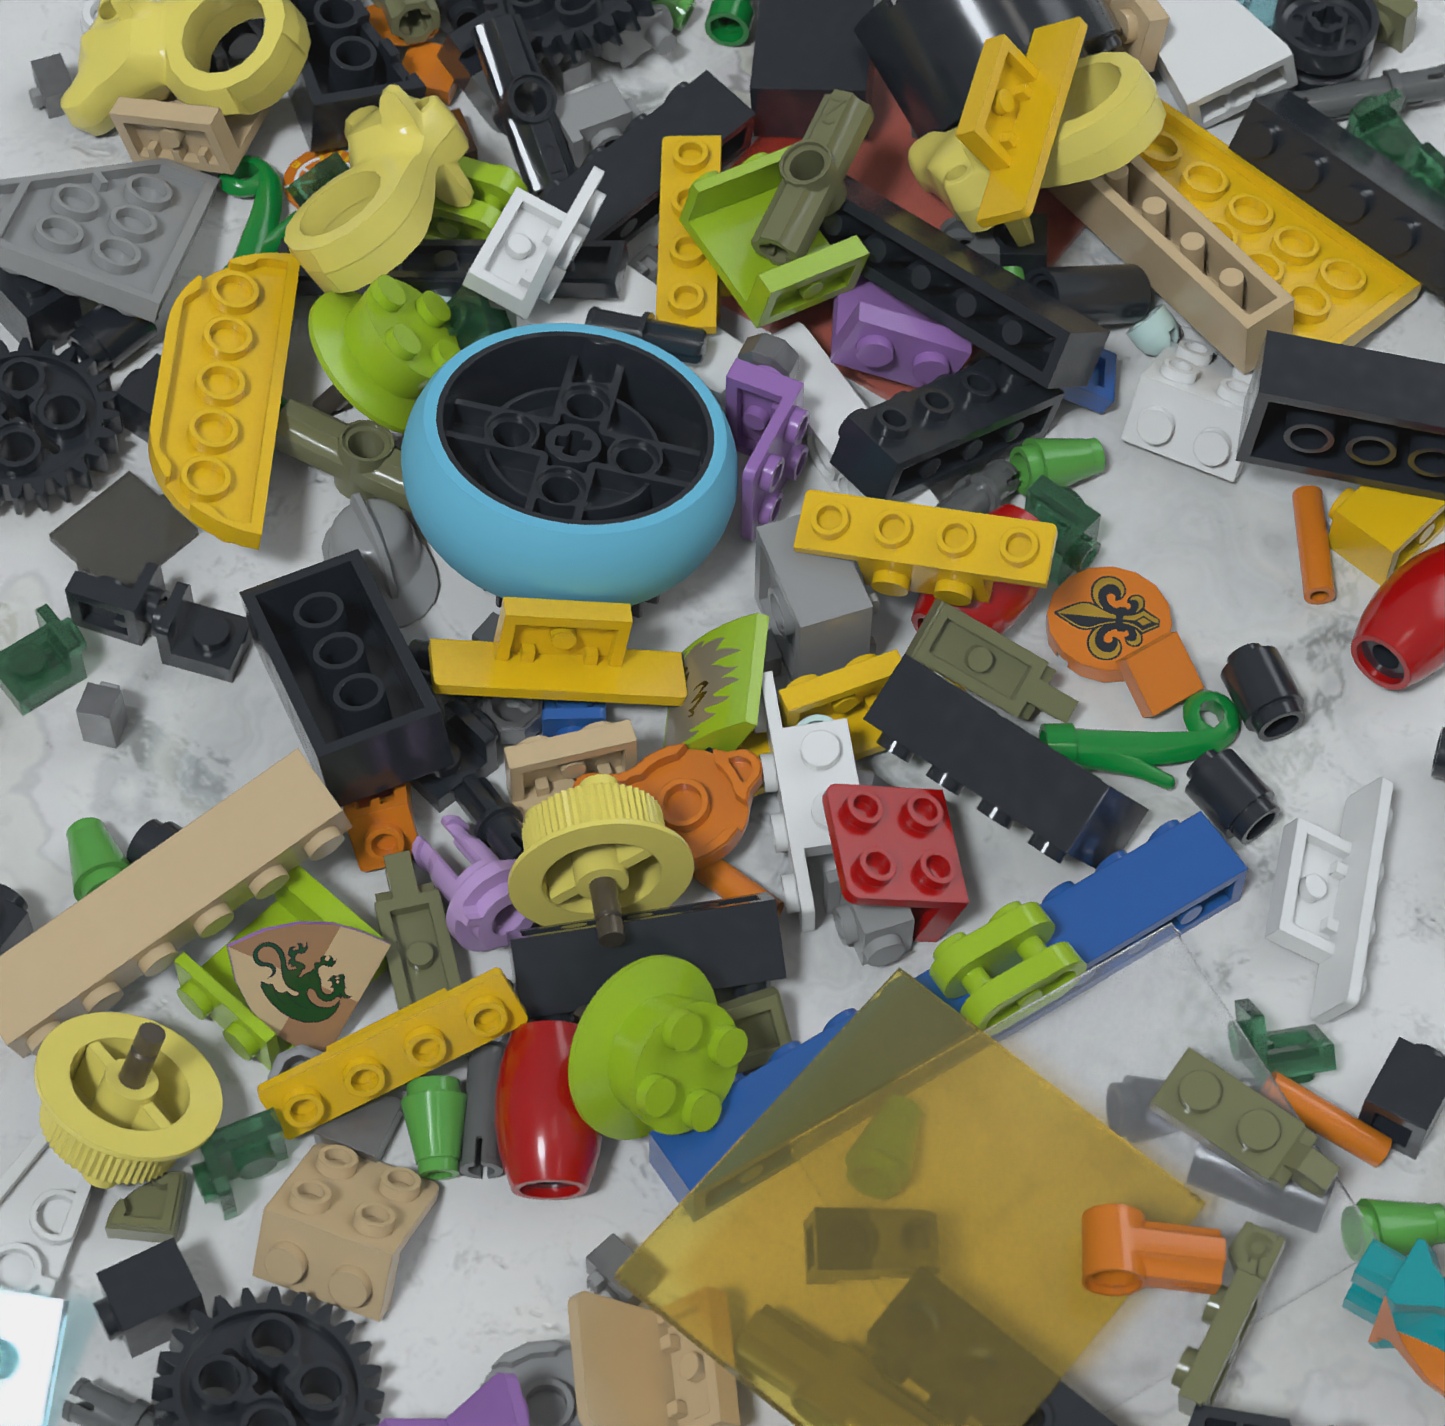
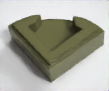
[105,1171,188,1243]

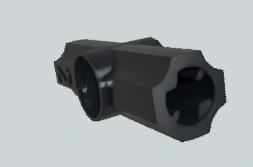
[470,13,576,196]

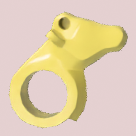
[60,0,311,136]
[908,52,1166,247]
[284,84,474,293]

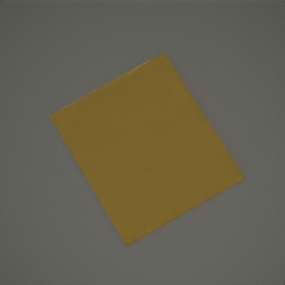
[614,967,1206,1426]

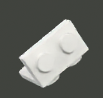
[462,166,607,319]
[1120,339,1254,483]

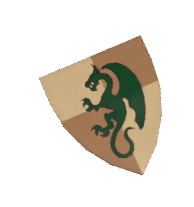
[227,921,391,1052]

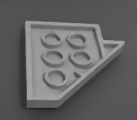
[0,158,220,323]

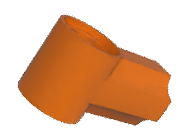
[1081,1204,1226,1296]

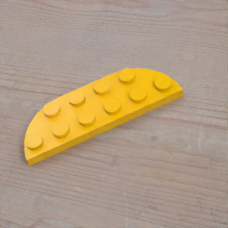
[148,253,300,550]

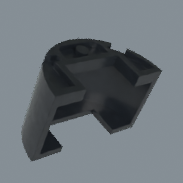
[853,0,1123,139]

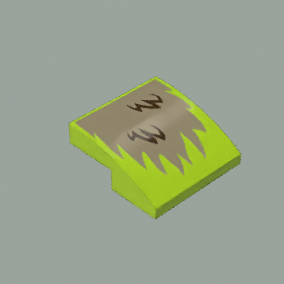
[663,612,769,752]

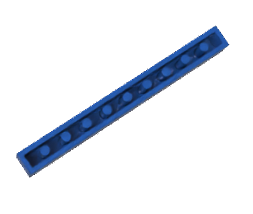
[649,811,1248,1225]

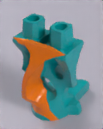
[1342,1238,1445,1397]

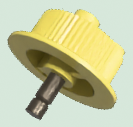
[507,774,694,948]
[34,1012,223,1189]

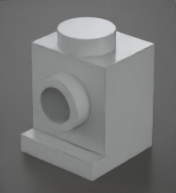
[555,79,640,170]
[823,869,915,967]

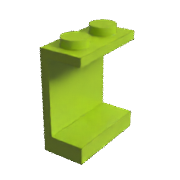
[679,145,869,329]
[174,865,387,1070]

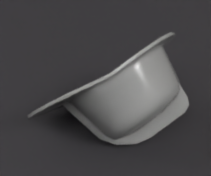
[322,492,439,628]

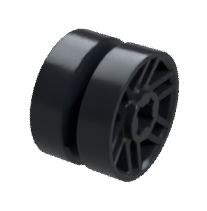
[1271,0,1380,92]

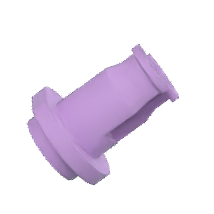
[411,815,533,952]

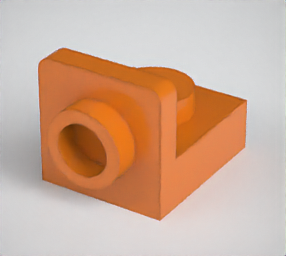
[343,782,419,872]

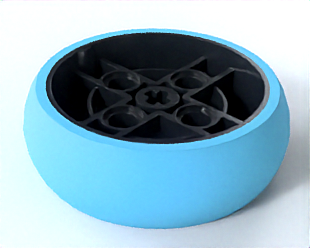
[401,323,738,606]

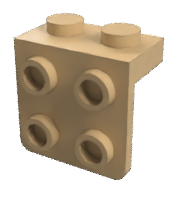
[504,719,637,824]
[252,1143,439,1322]
[567,1288,741,1426]

